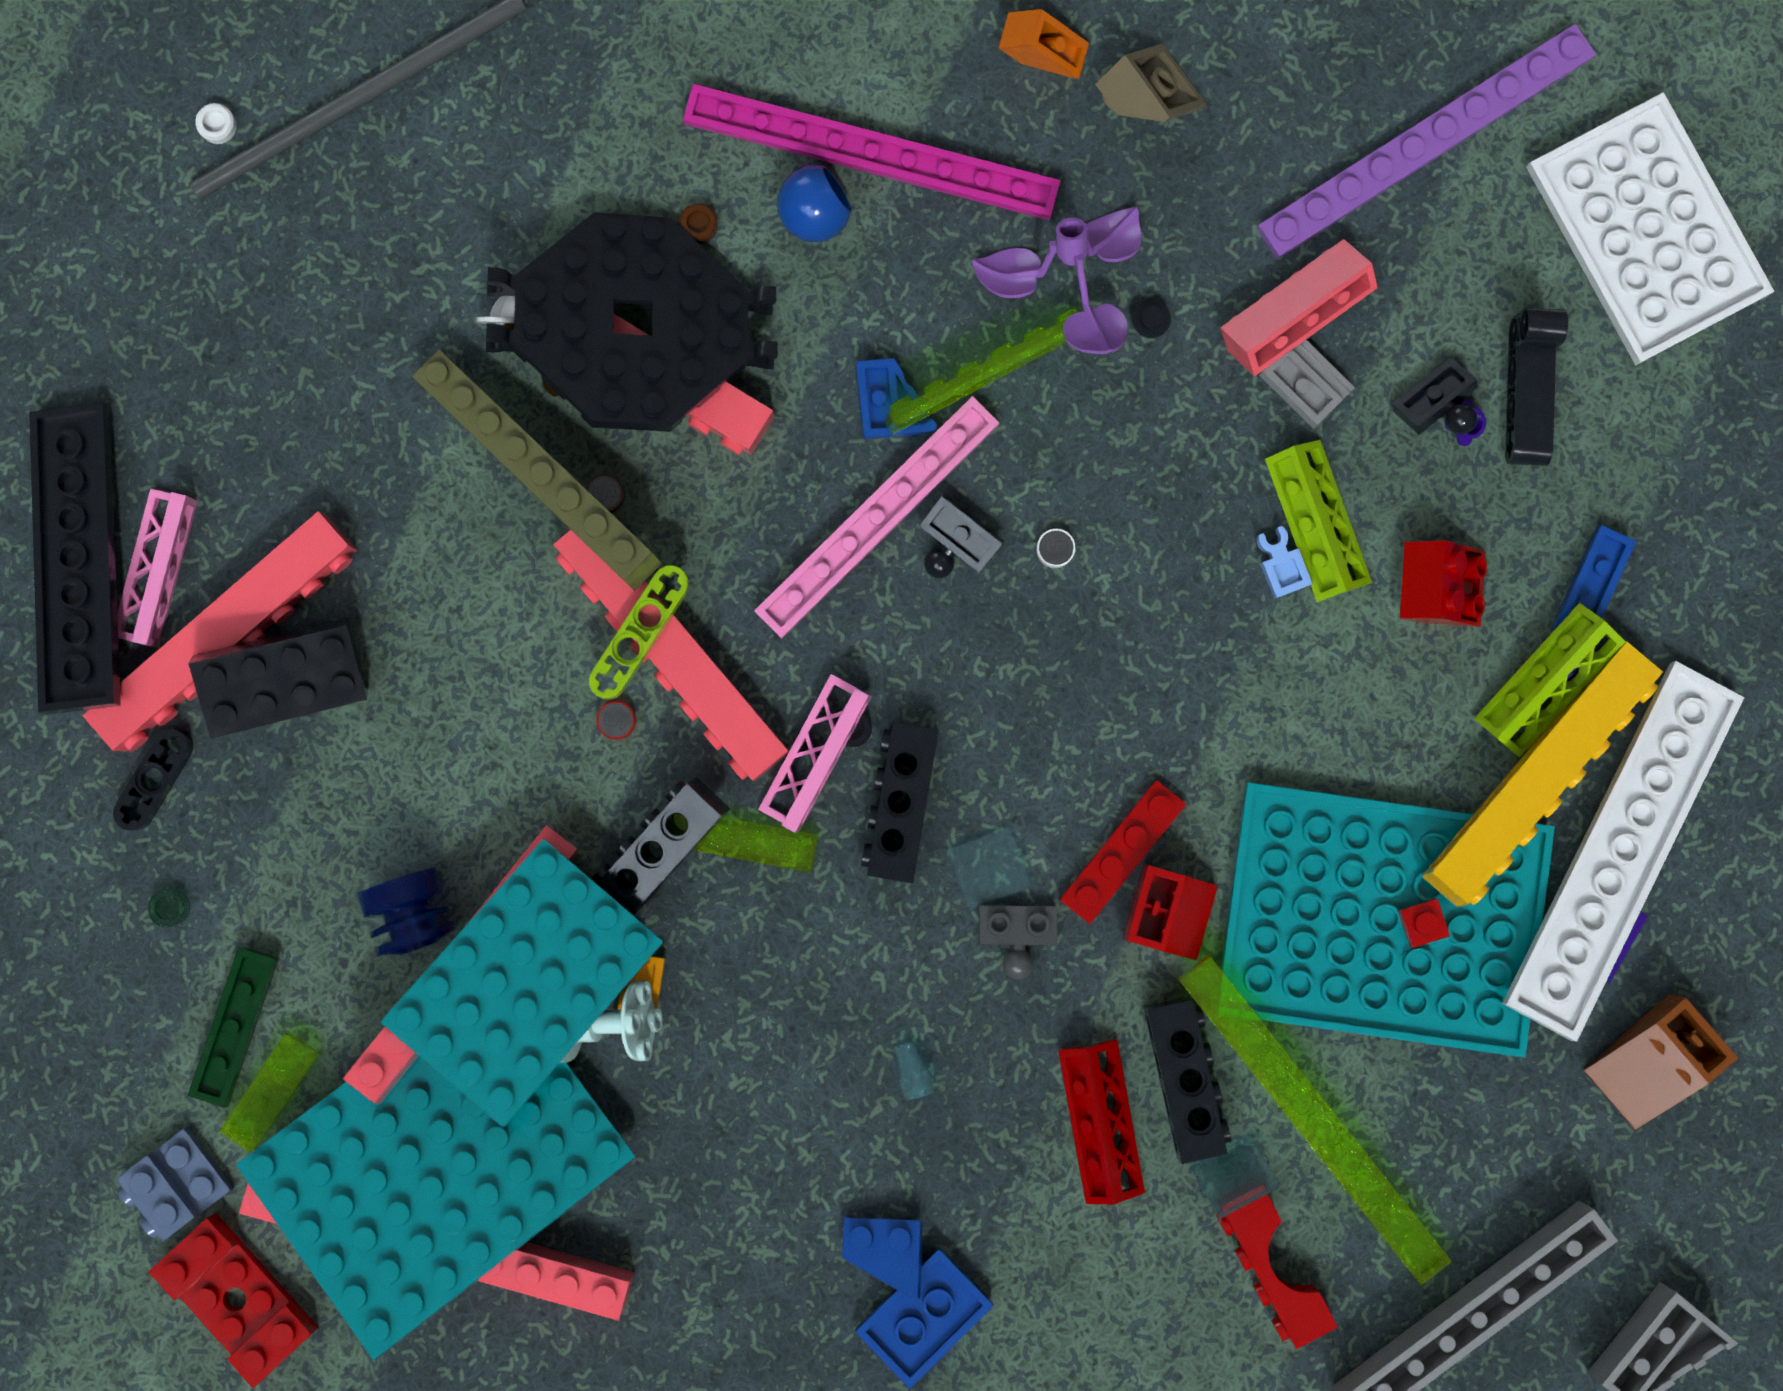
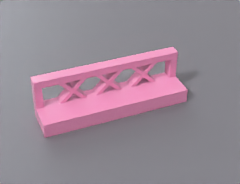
[117,488,198,648]
[758,674,872,833]

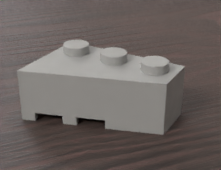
[1587,1282,1738,1391]

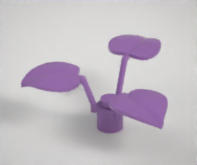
[972,206,1142,354]

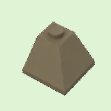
[1095,43,1206,122]

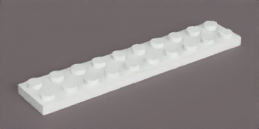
[1502,661,1745,1042]

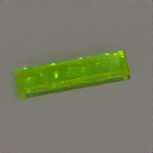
[674,813,819,873]

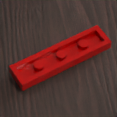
[1059,780,1186,924]

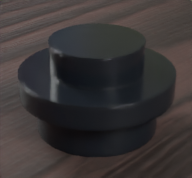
[1132,300,1171,339]

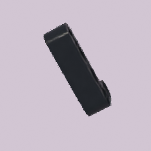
[1505,308,1568,466]

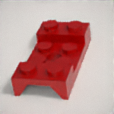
[149,1213,319,1388]

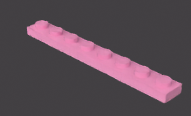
[754,396,999,639]

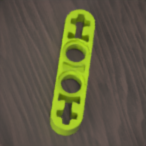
[589,565,689,700]

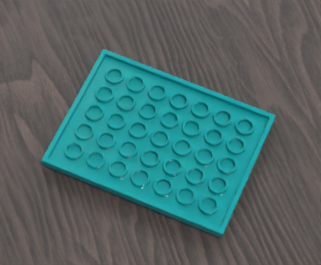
[1215,782,1555,1058]
[235,1056,636,1360]

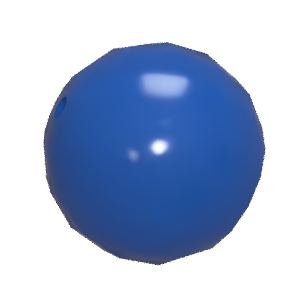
[777,165,852,242]

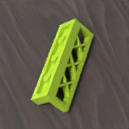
[1265,440,1372,602]
[1474,603,1626,758]

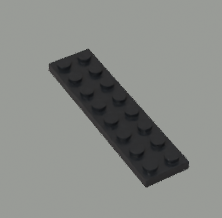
[29,402,121,715]

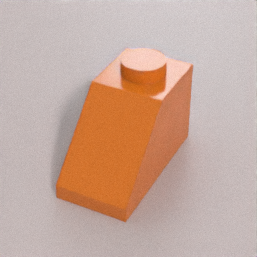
[998,9,1089,79]

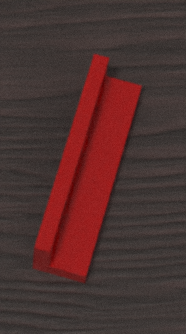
[1058,1039,1145,1205]

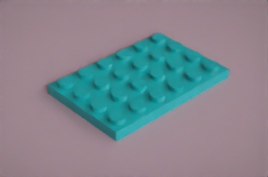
[380,839,663,1128]

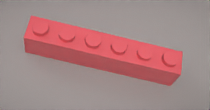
[613,313,775,455]

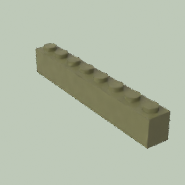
[412,350,662,591]

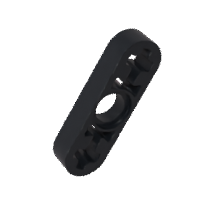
[113,729,193,830]

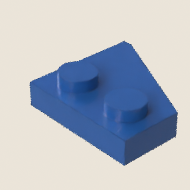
[855,358,937,440]
[842,1218,923,1299]

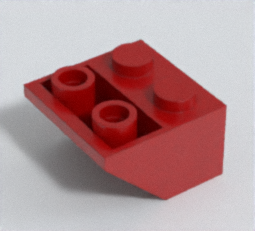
[1400,540,1487,627]
[1122,864,1218,960]

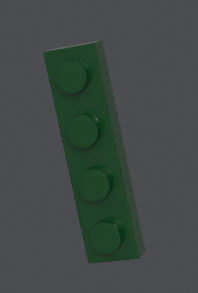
[187,946,279,1108]

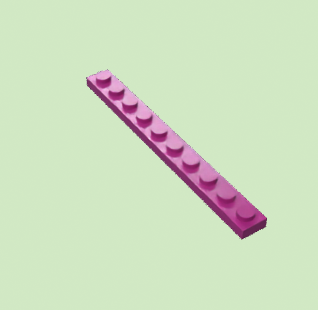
[683,84,1061,221]

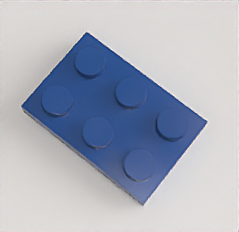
[855,1246,994,1389]

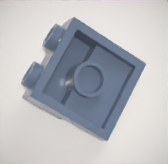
[116,1127,234,1242]

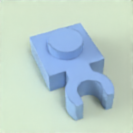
[1256,526,1313,599]

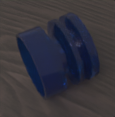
[356,867,456,957]

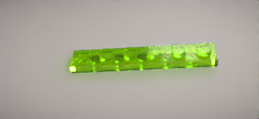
[885,308,1085,435]

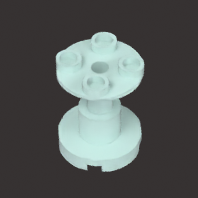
[560,981,663,1063]

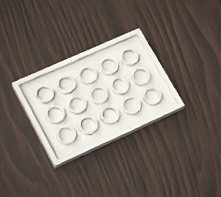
[1526,92,1775,365]

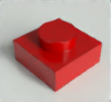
[1397,898,1450,948]

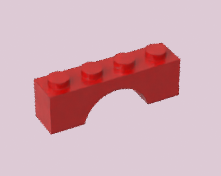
[1216,1180,1338,1350]

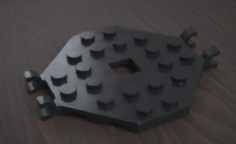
[485,212,778,432]

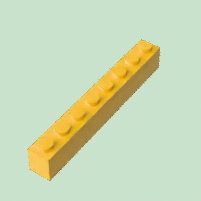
[1422,641,1663,907]

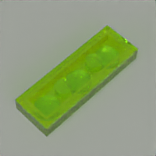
[219,1032,321,1153]

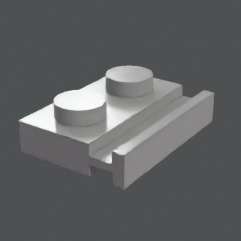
[1259,340,1355,429]

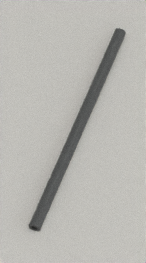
[189,0,527,199]

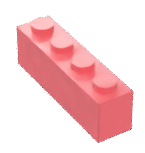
[1220,239,1378,377]

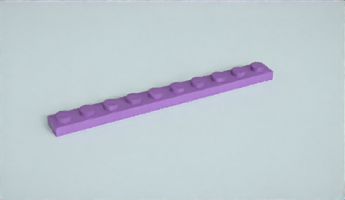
[1256,23,1596,260]

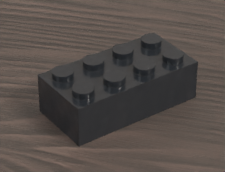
[188,618,368,739]

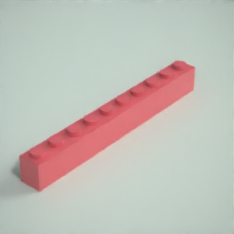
[239,1183,635,1321]

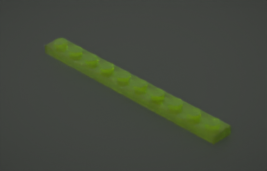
[1178,954,1452,1285]

